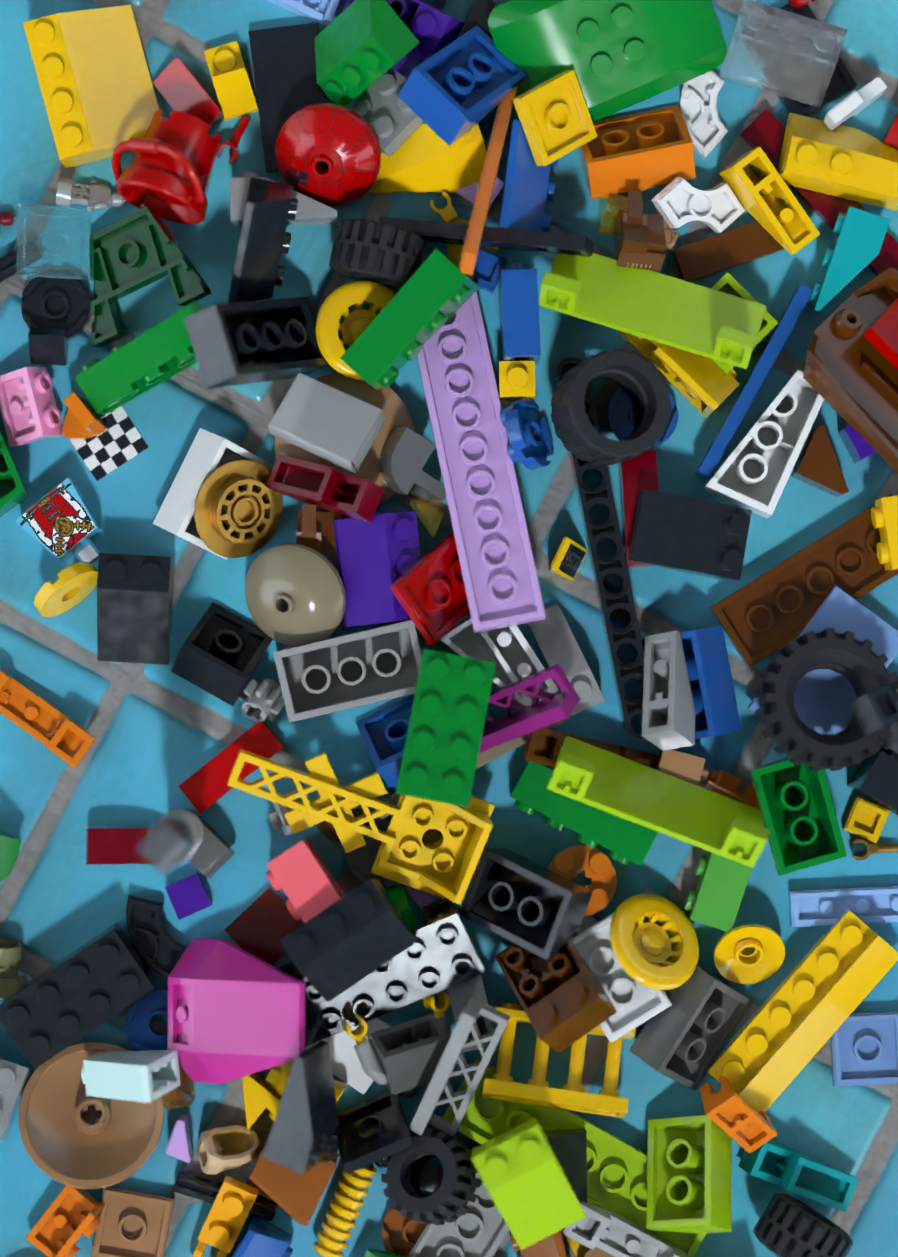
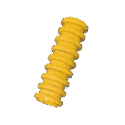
[313,1164,377,1257]

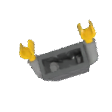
[342,991,452,1098]

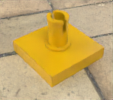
[512,69,598,167]

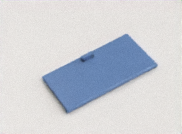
[748,586,898,734]

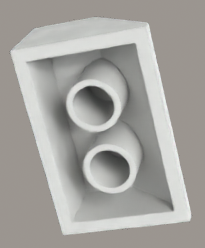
[153,428,274,560]

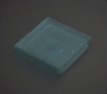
[16,203,90,280]

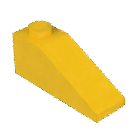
[719,146,820,256]

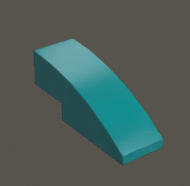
[738,1140,859,1212]

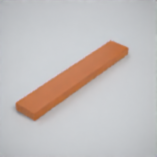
[459,87,517,276]

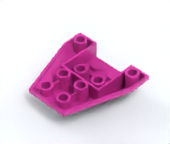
[168,938,305,1084]

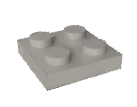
[348,68,424,158]

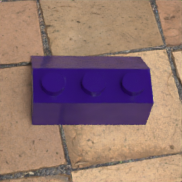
[333,511,421,627]

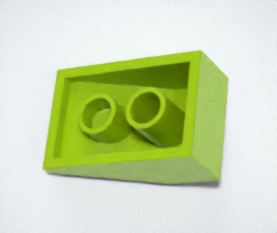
[471,1117,586,1250]

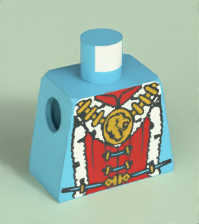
[15,478,101,564]

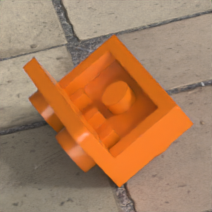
[25,1186,105,1257]

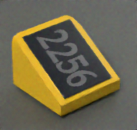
[549,537,587,581]

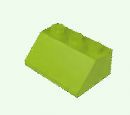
[647,1115,732,1234]

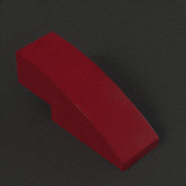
[619,451,659,568]
[266,454,384,523]

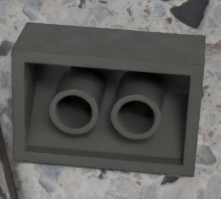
[629,966,752,1091]

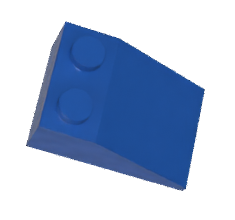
[398,26,528,146]

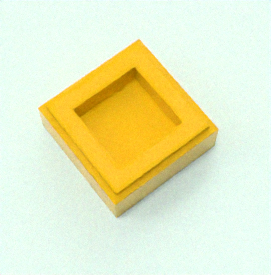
[842,796,890,843]

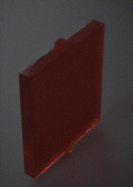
[225,887,304,965]

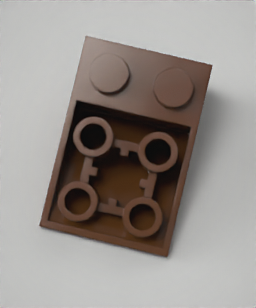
[495,939,617,1054]

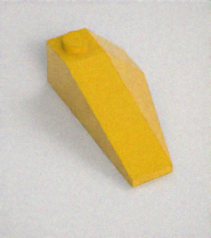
[367,123,487,194]

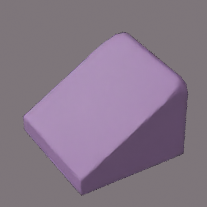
[165,1114,194,1163]

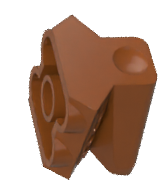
[246,1135,340,1226]

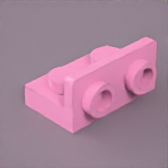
[0,367,62,447]

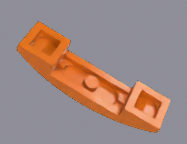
[0,669,96,768]

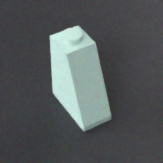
[81,1050,181,1102]

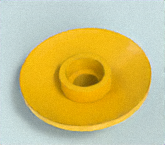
[714,924,785,984]

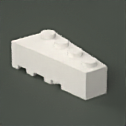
[703,370,824,518]

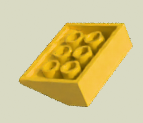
[23,5,162,169]

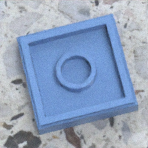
[830,1010,898,1087]

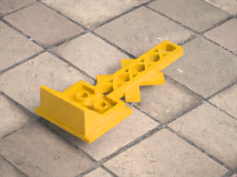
[228,749,495,905]

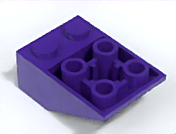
[341,0,465,77]

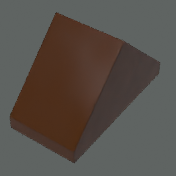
[791,425,849,497]

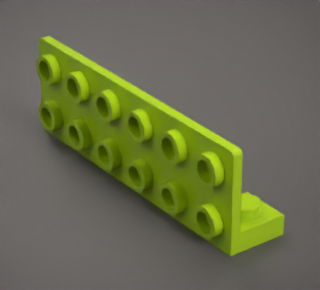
[539,253,766,369]
[547,736,770,868]

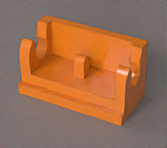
[699,1076,778,1154]

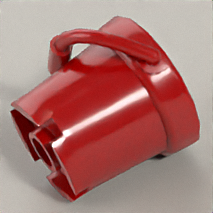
[111,109,222,224]

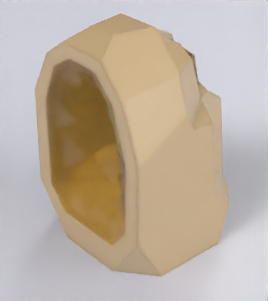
[198,1125,261,1174]

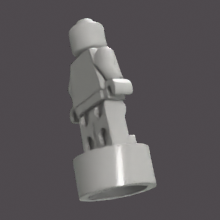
[56,178,125,212]

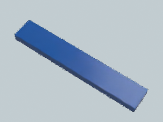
[695,284,813,480]

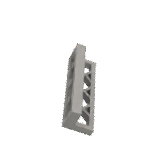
[409,997,510,1137]

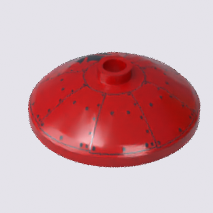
[275,103,381,206]

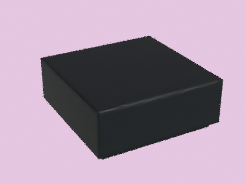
[28,327,68,366]

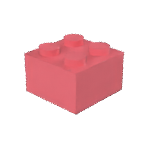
[265,836,345,923]

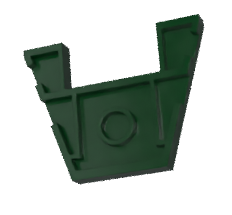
[89,206,211,347]

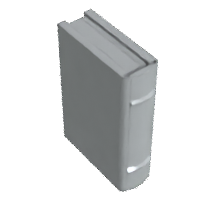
[268,372,386,473]

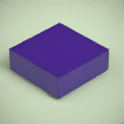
[165,872,213,920]

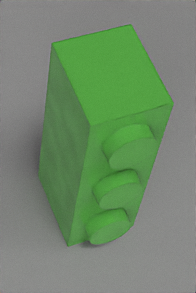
[684,851,752,932]

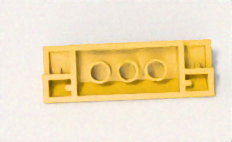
[707,909,898,1113]

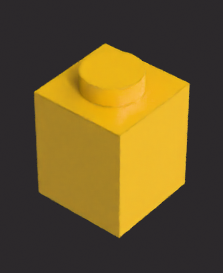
[498,361,535,402]

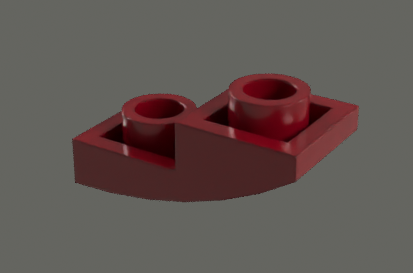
[86,828,151,865]

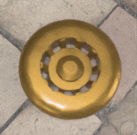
[194,460,283,558]

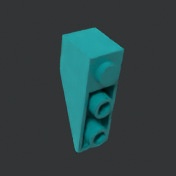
[810,206,891,311]

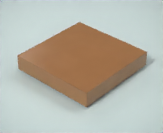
[91,1186,175,1257]

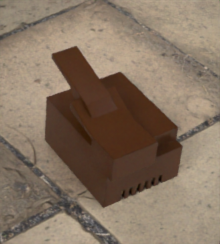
[613,190,666,272]
[296,504,343,569]

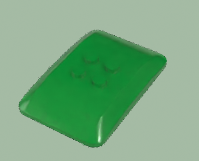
[487,0,727,122]

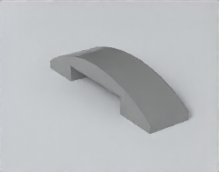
[561,1201,690,1257]

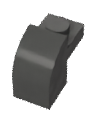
[380,426,446,502]

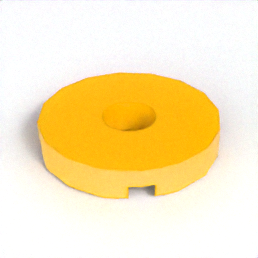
[34,561,98,618]

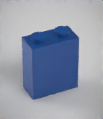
[499,263,541,365]

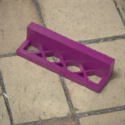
[479,664,581,753]

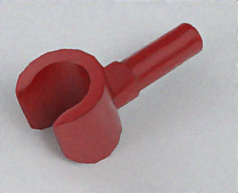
[216,116,250,164]

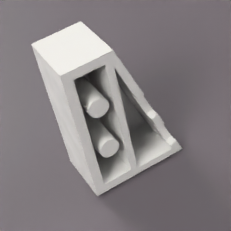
[440,618,558,707]

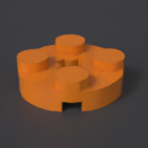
[548,845,617,917]

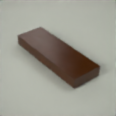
[673,221,784,282]

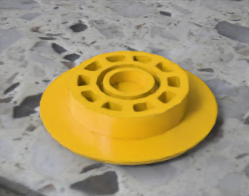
[315,280,396,380]
[610,894,699,990]

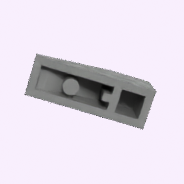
[229,172,339,227]
[528,604,605,715]
[642,630,695,751]

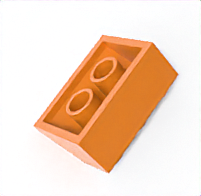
[578,105,696,199]

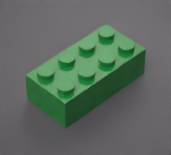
[396,649,496,808]

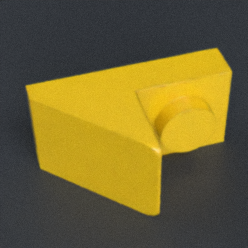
[203,41,258,121]
[242,1073,282,1130]

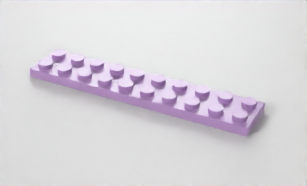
[417,275,546,633]

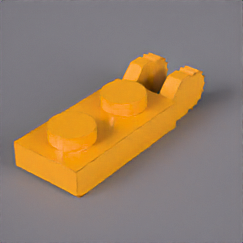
[191,1175,259,1257]

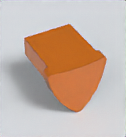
[62,392,106,440]

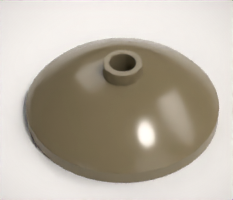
[244,543,346,647]

